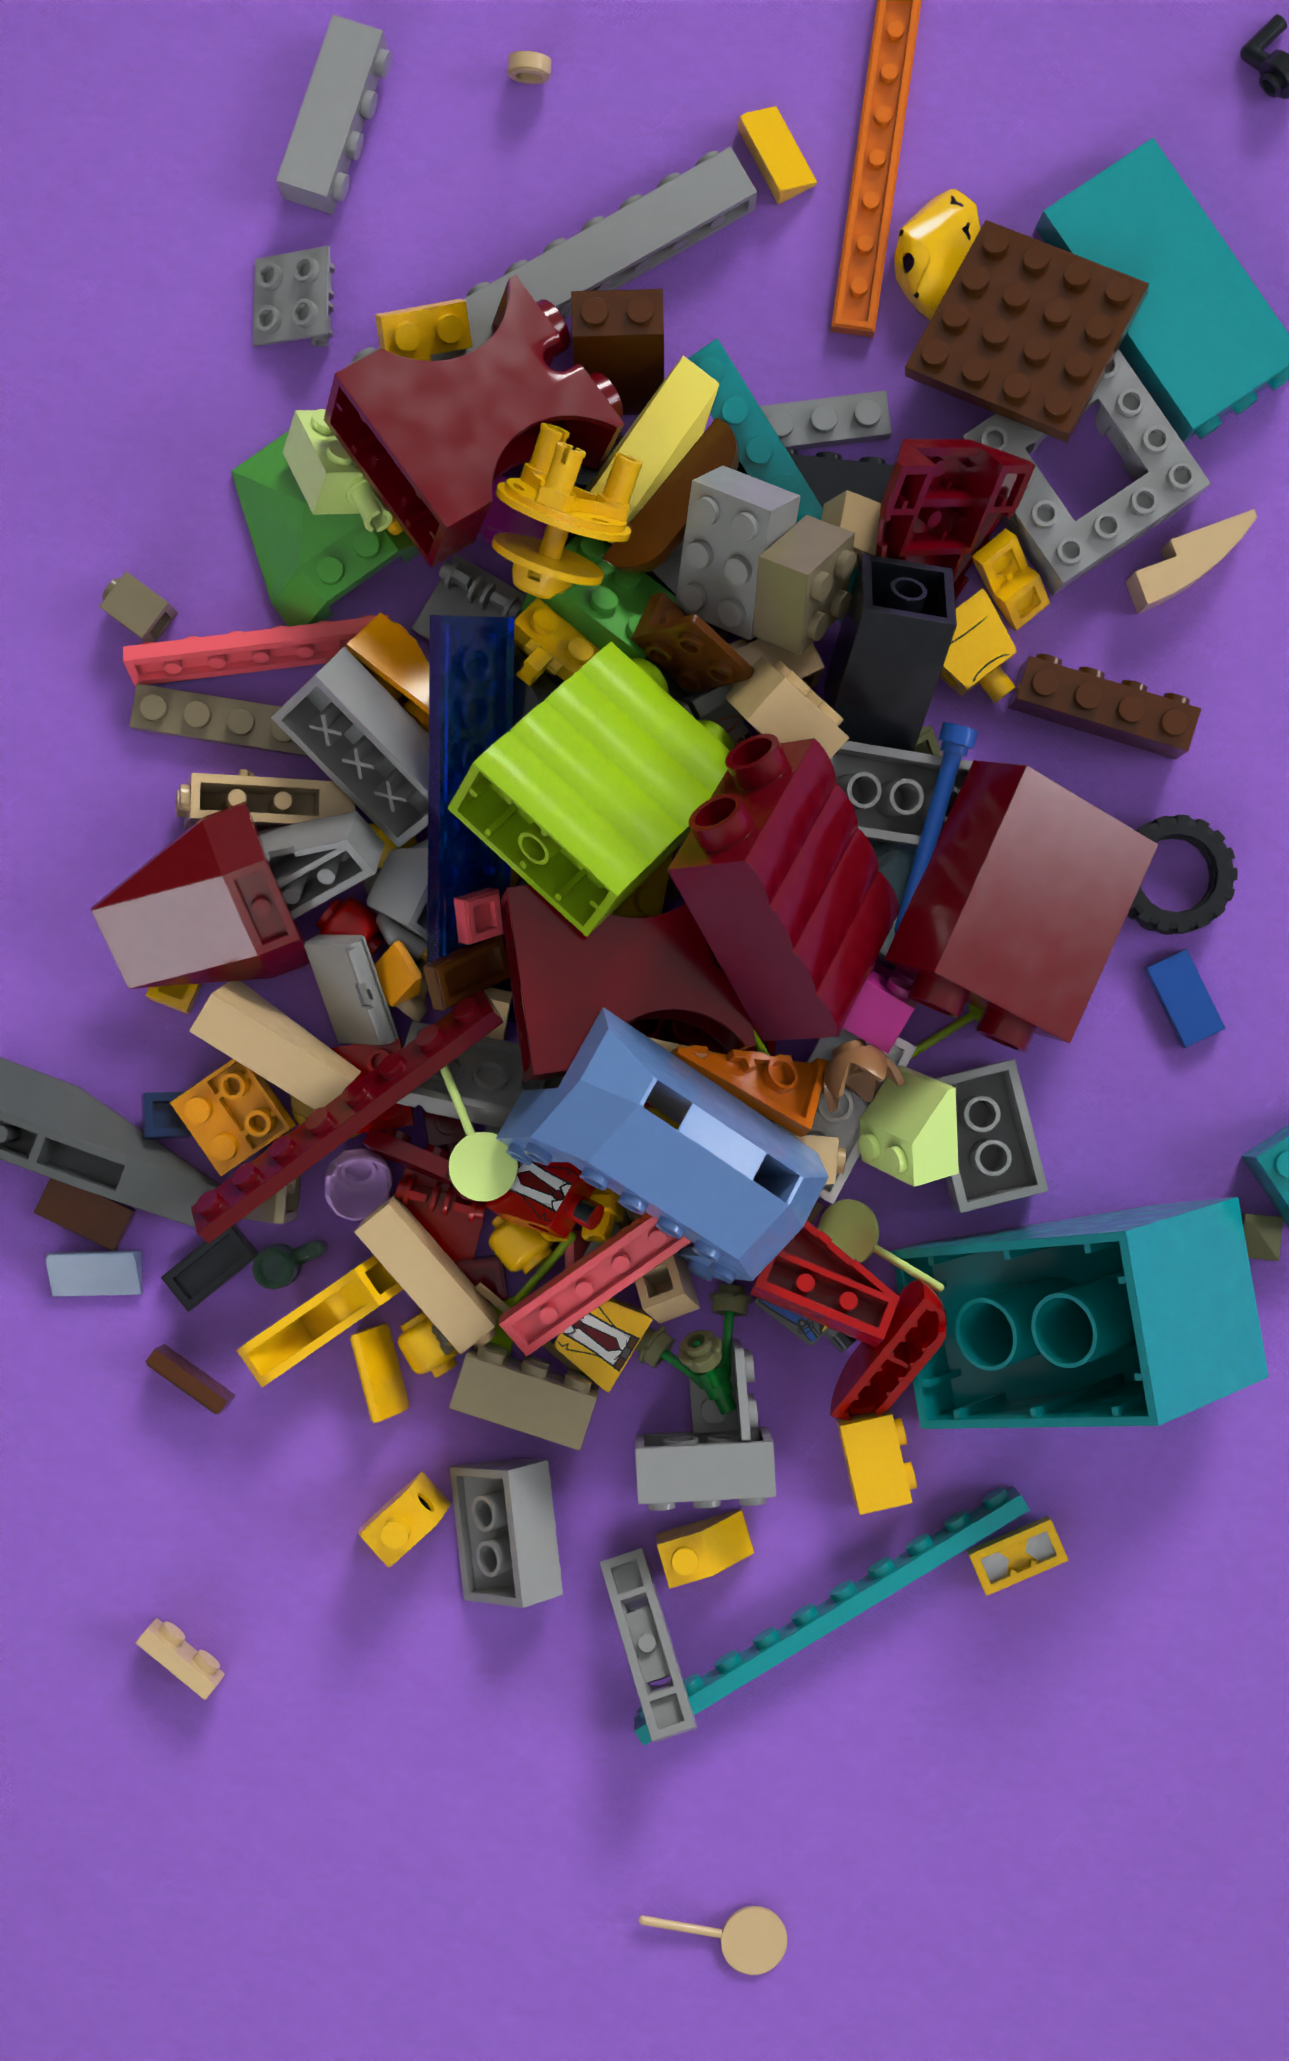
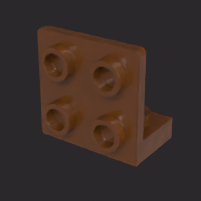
[631,592,755,694]

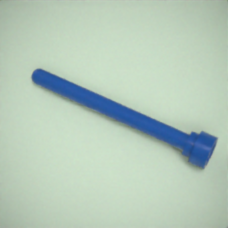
[894,722,979,934]

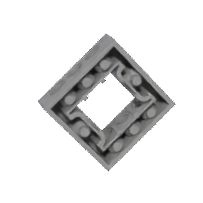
[961,349,1211,595]

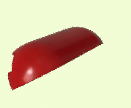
[830,1280,947,1420]

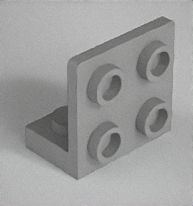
[689,1338,758,1441]

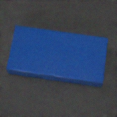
[1144,949,1226,1048]

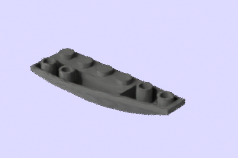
[0,1057,220,1227]

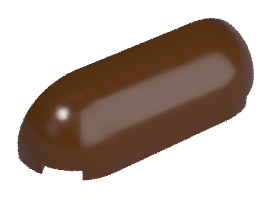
[602,417,739,573]

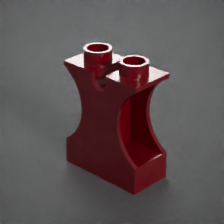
[323,275,625,568]
[500,885,756,1082]

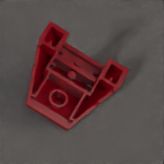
[876,439,1036,600]

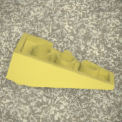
[585,355,719,544]

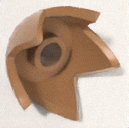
[823,1039,906,1113]

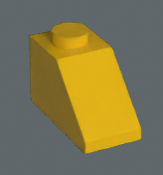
[656,1509,754,1589]

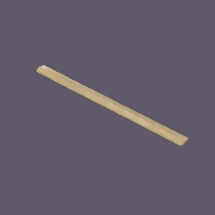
[474,1282,582,1372]

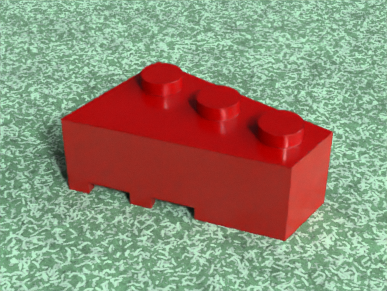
[750,1221,900,1347]

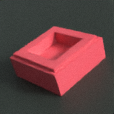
[454,888,504,945]

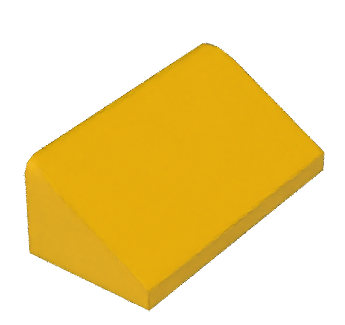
[738,106,817,205]
[350,1324,409,1423]

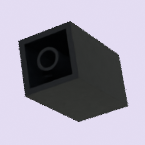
[824,553,957,752]

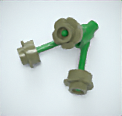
[635,1284,752,1415]

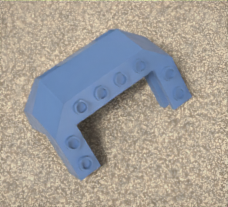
[496,1007,829,1283]

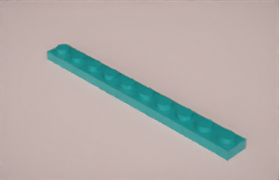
[634,1486,1030,1746]

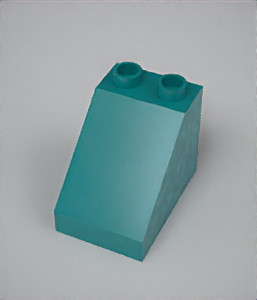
[891,1197,1269,1429]

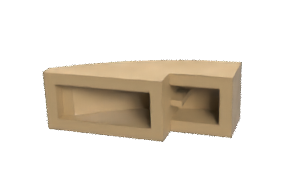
[1126,509,1257,614]

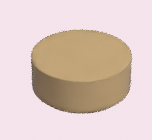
[507,51,552,84]

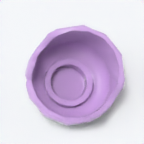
[325,1148,393,1221]

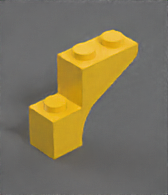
[236,1255,403,1387]

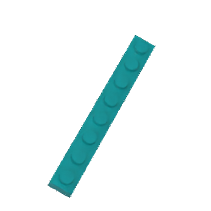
[687,338,858,624]

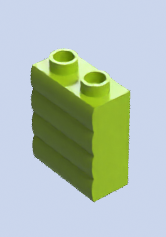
[447,642,735,937]

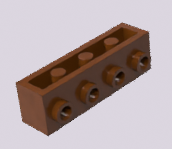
[1008,654,1201,759]

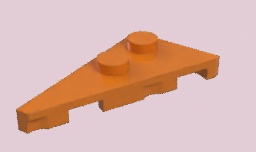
[671,1045,828,1137]

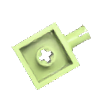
[283,409,393,532]

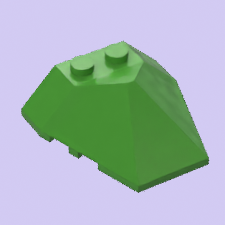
[231,430,420,626]

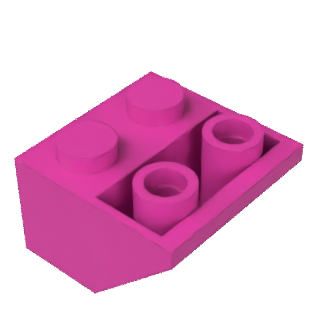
[843,955,917,1054]

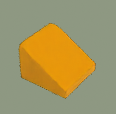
[375,940,423,1007]

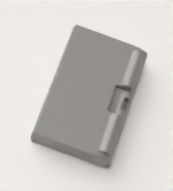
[304,935,399,1045]

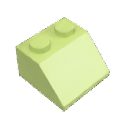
[858,1065,959,1187]

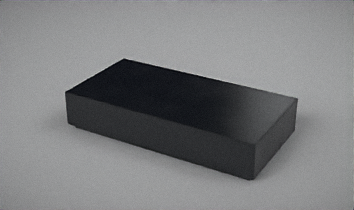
[161,1224,260,1312]

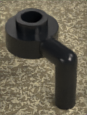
[1240,14,1289,99]

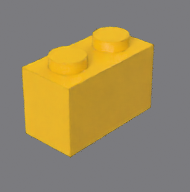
[836,1409,917,1515]

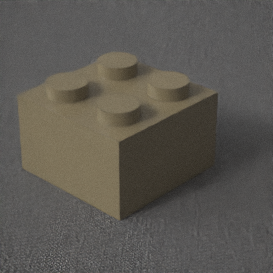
[752,515,856,655]

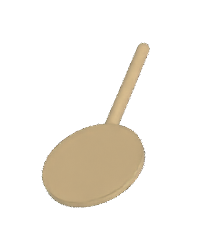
[638,1906,787,1975]

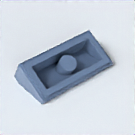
[46,1250,143,1297]

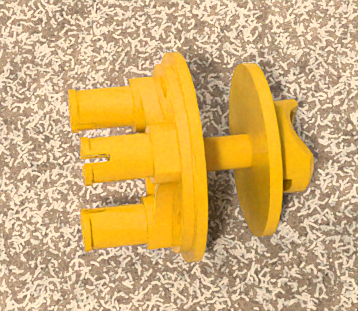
[491,423,643,599]

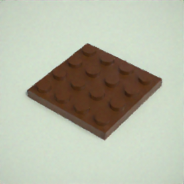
[905,220,1149,443]

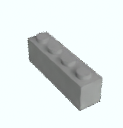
[276,14,392,215]

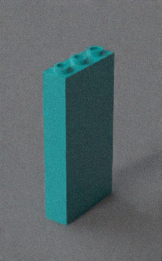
[1035,138,1289,443]

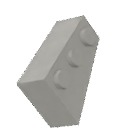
[258,811,384,919]

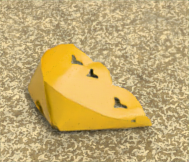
[894,189,981,320]

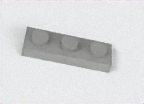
[760,390,892,450]

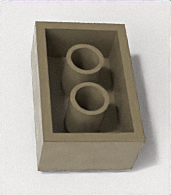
[449,1342,599,1451]

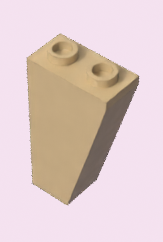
[176,773,355,830]

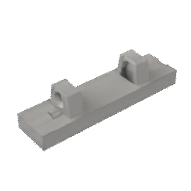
[599,1548,698,1743]

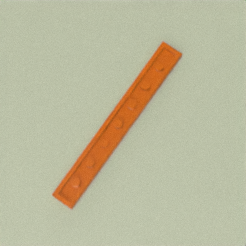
[830,0,922,338]

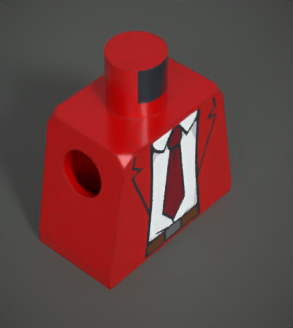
[485,1161,604,1239]

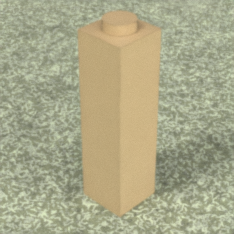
[354,1194,499,1355]

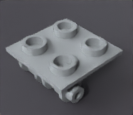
[253,246,335,347]
[411,554,527,662]

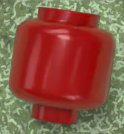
[315,897,384,956]

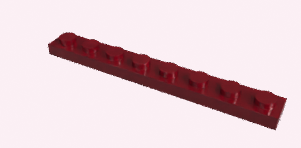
[191,989,504,1244]

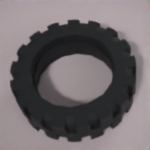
[1127,814,1238,935]

